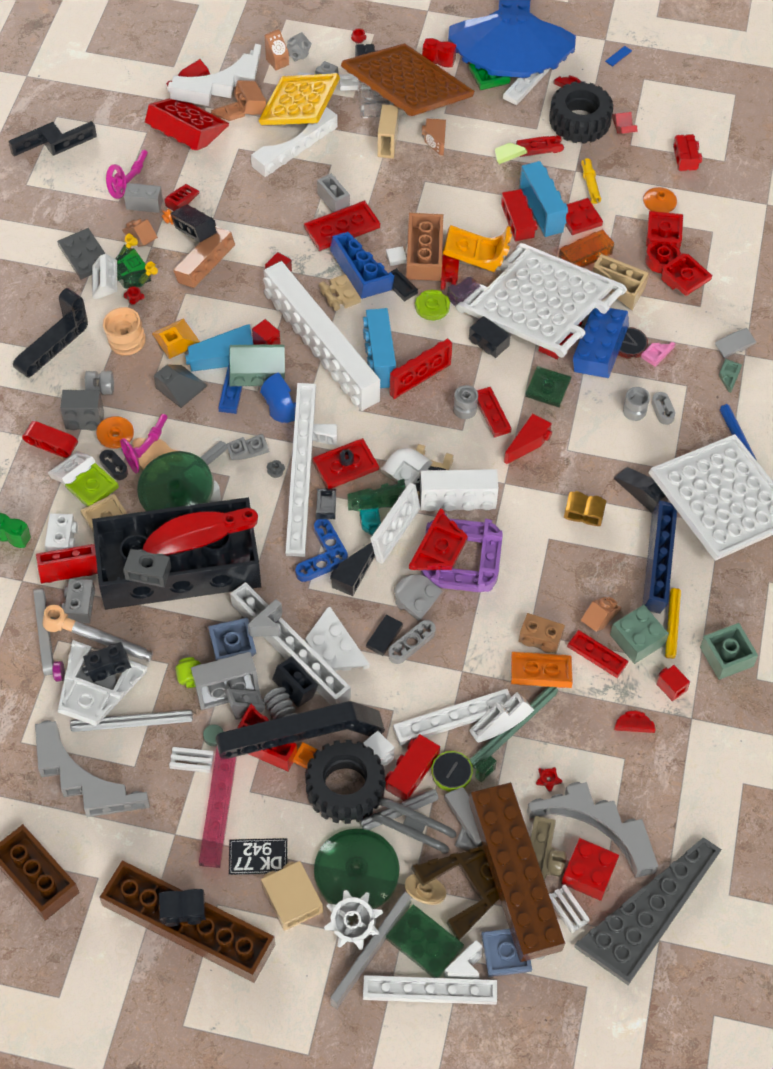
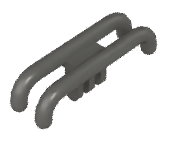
[372,797,456,854]

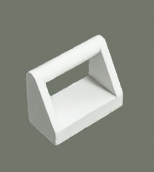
[92,254,117,299]

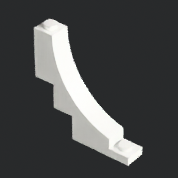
[168,44,261,106]

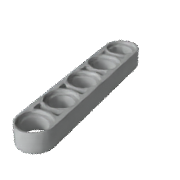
[33,588,54,676]

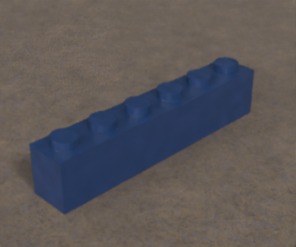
[642,500,677,614]

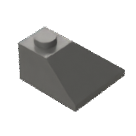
[154,364,207,408]

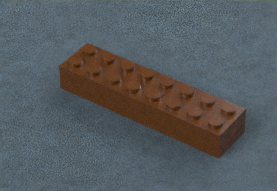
[469,782,565,963]
[99,860,276,983]

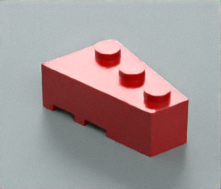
[237,704,297,772]

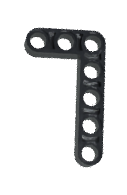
[13,288,88,377]

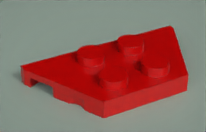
[409,508,468,570]

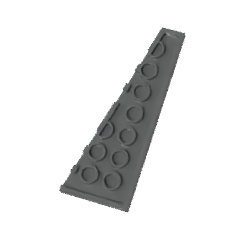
[574,837,722,985]

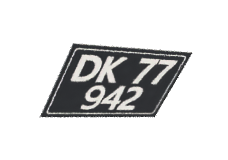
[229,838,287,875]

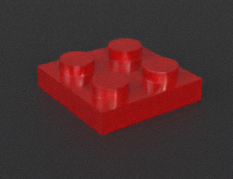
[565,198,603,235]

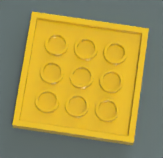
[259,73,340,125]

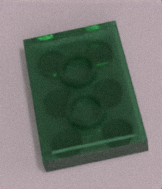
[386,904,464,978]

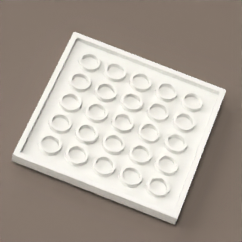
[648,434,773,561]

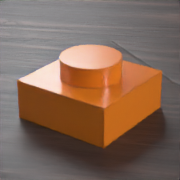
[293,742,318,769]

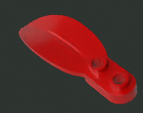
[143,508,258,555]

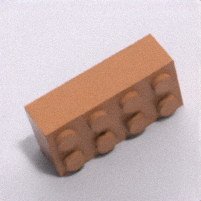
[406,213,444,281]

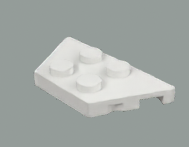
[305,607,370,671]

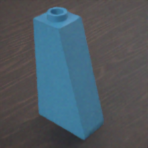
[185,324,253,372]

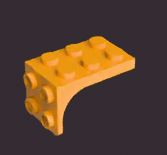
[443,225,512,272]

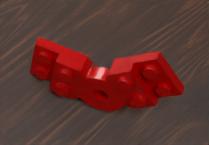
[645,211,713,296]

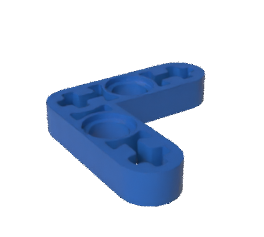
[295,519,348,582]

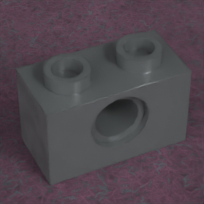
[123,549,171,588]

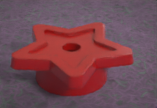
[536,767,563,792]

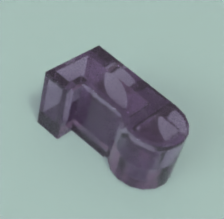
[447,277,481,307]

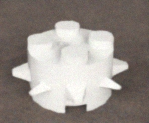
[324,890,383,950]

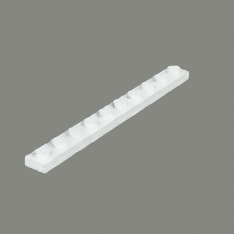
[286,383,316,557]

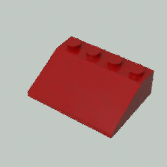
[145,98,229,150]

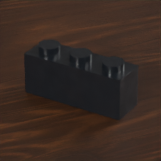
[170,204,217,242]

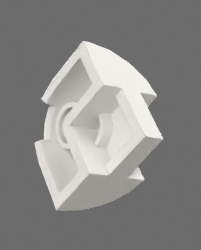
[380,448,433,487]

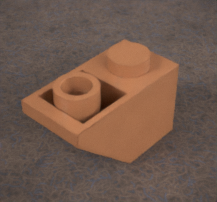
[122,218,158,247]
[581,597,621,632]

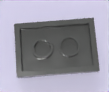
[57,228,106,280]

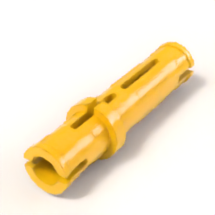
[581,158,601,204]

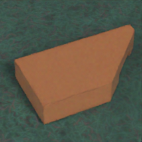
[211,102,245,121]

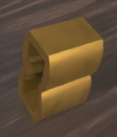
[564,491,607,526]

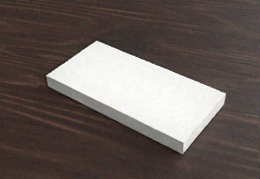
[371,483,421,564]

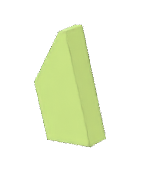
[495,143,527,164]

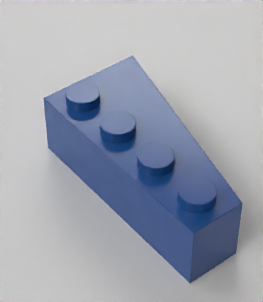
[330,232,394,299]

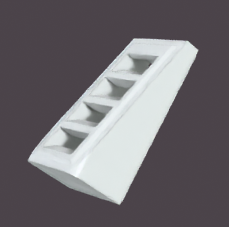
[313,424,337,445]

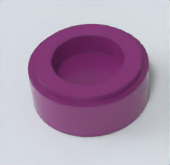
[52,661,65,682]

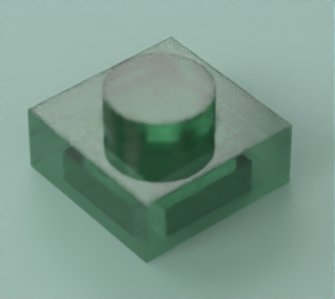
[475,756,497,783]

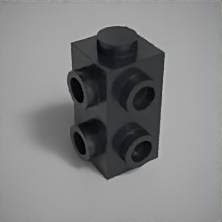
[82,642,132,682]

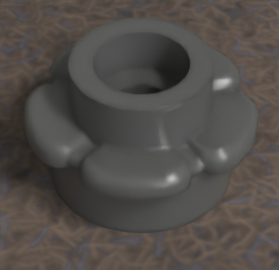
[266,460,285,478]

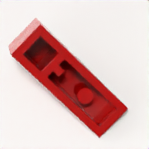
[504,413,553,464]

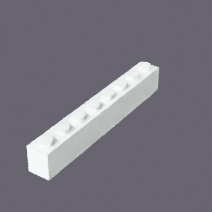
[230,582,351,705]

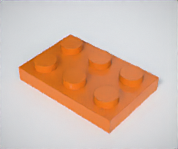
[511,652,573,688]

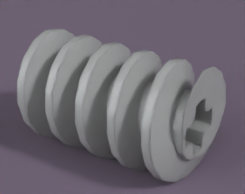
[263,687,297,720]

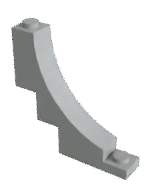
[35,721,150,817]

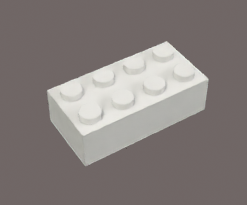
[420,469,499,511]

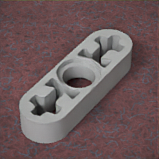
[388,620,436,664]

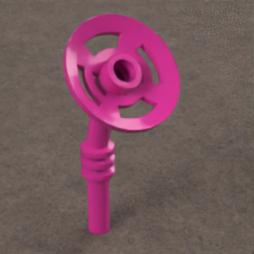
[106,150,148,199]
[120,414,168,474]

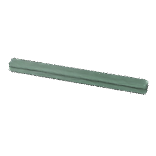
[469,687,558,769]

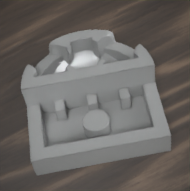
[394,575,443,621]

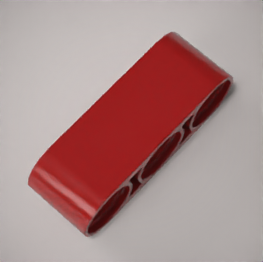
[22,421,78,458]

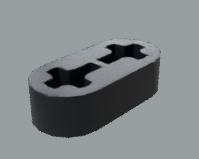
[99,450,128,480]

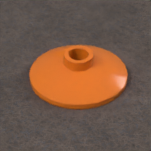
[643,187,677,213]
[96,416,134,449]

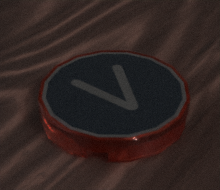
[618,327,648,359]

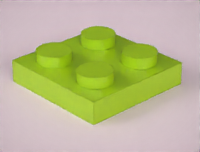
[65,463,119,507]

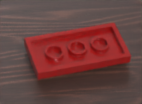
[304,200,381,251]
[390,338,453,399]

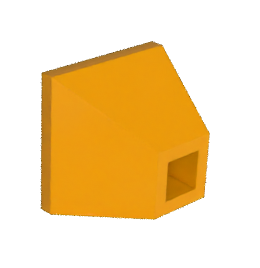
[152,318,200,359]

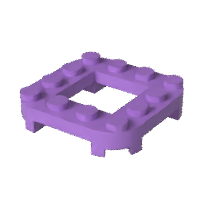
[421,514,503,592]

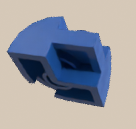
[260,372,296,423]

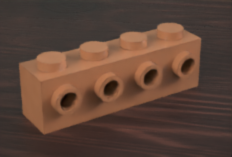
[174,227,235,288]

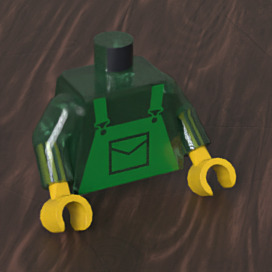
[115,233,158,289]

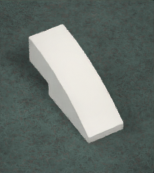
[469,692,534,743]

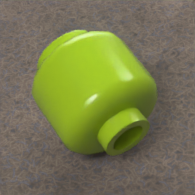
[175,657,201,688]

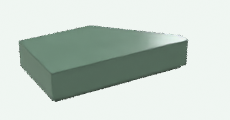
[719,359,742,393]

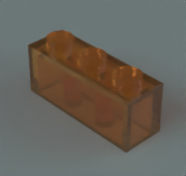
[559,229,614,268]

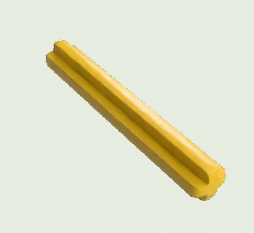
[665,588,681,659]

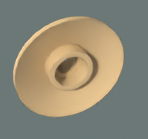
[405,874,446,905]

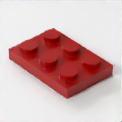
[312,438,379,489]

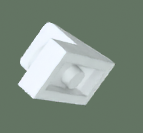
[444,940,483,979]

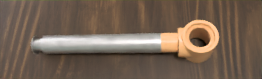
[42,605,153,662]

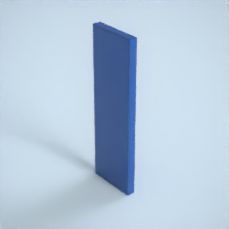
[605,46,632,67]

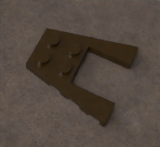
[411,846,500,941]

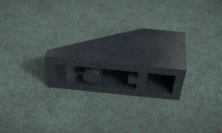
[614,467,668,513]
[330,542,375,596]

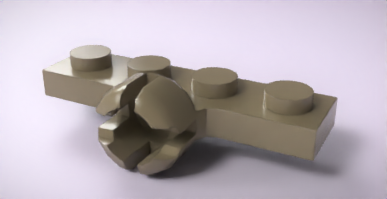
[530,816,567,881]

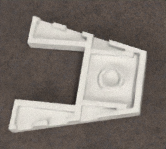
[58,640,148,726]

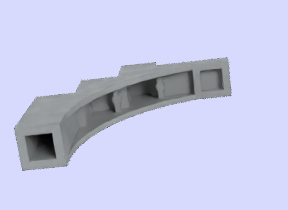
[527,782,658,878]

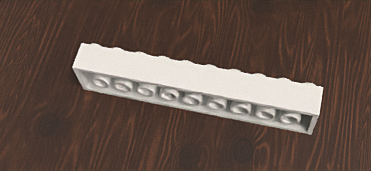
[263,261,380,411]

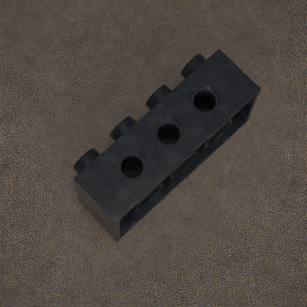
[92,497,262,610]

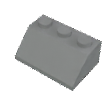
[191,652,259,710]

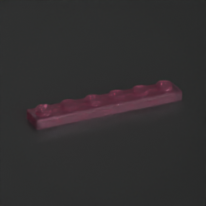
[199,747,237,868]

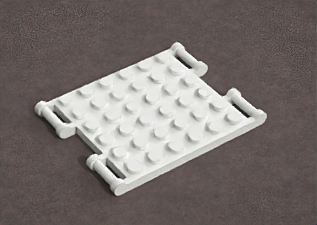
[456,243,627,358]

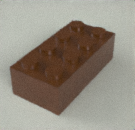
[0,824,80,921]

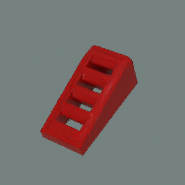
[164,184,200,211]

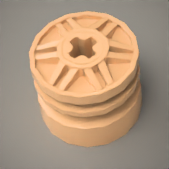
[103,307,146,356]

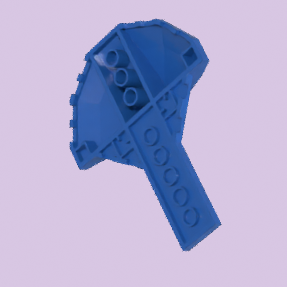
[448,0,576,78]

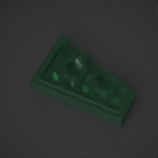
[347,479,405,511]

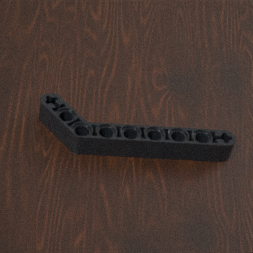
[215,701,385,759]

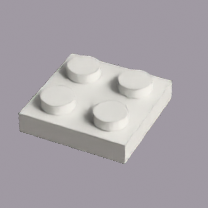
[47,451,95,484]

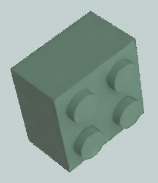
[610,605,669,664]
[700,623,758,680]

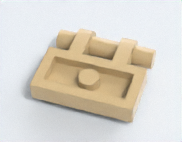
[319,274,361,311]

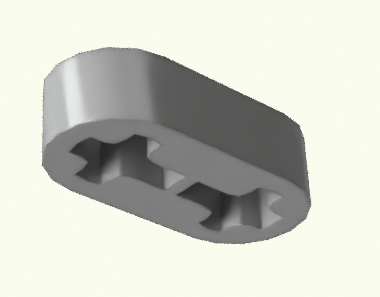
[652,392,675,425]

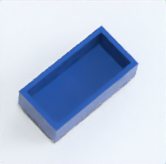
[573,308,629,378]

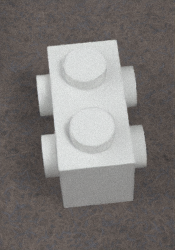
[45,513,78,552]

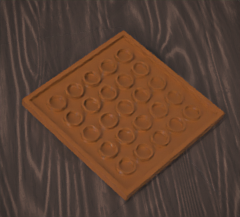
[341,43,475,116]

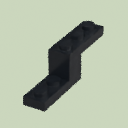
[8,121,97,157]

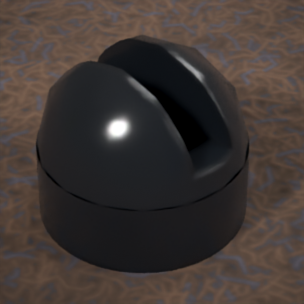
[339,449,354,466]

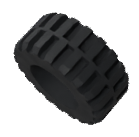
[549,81,614,144]
[305,739,385,824]

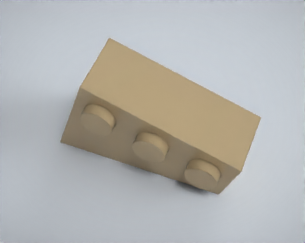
[593,254,649,310]

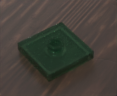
[525,366,572,408]

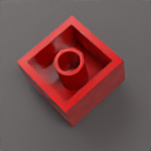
[561,838,619,901]

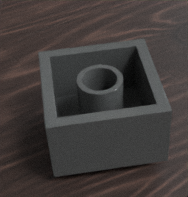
[60,390,104,431]

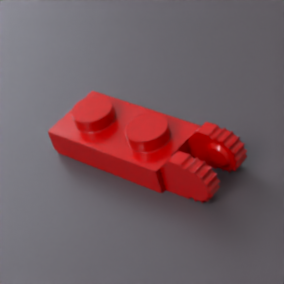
[516,135,564,157]
[440,254,459,291]

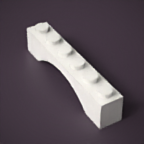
[251,107,338,177]

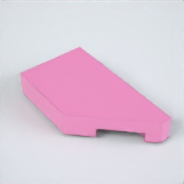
[641,342,676,367]

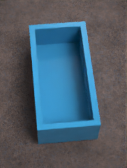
[519,161,568,237]
[363,308,396,388]

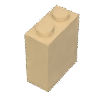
[378,104,399,159]
[261,861,323,931]

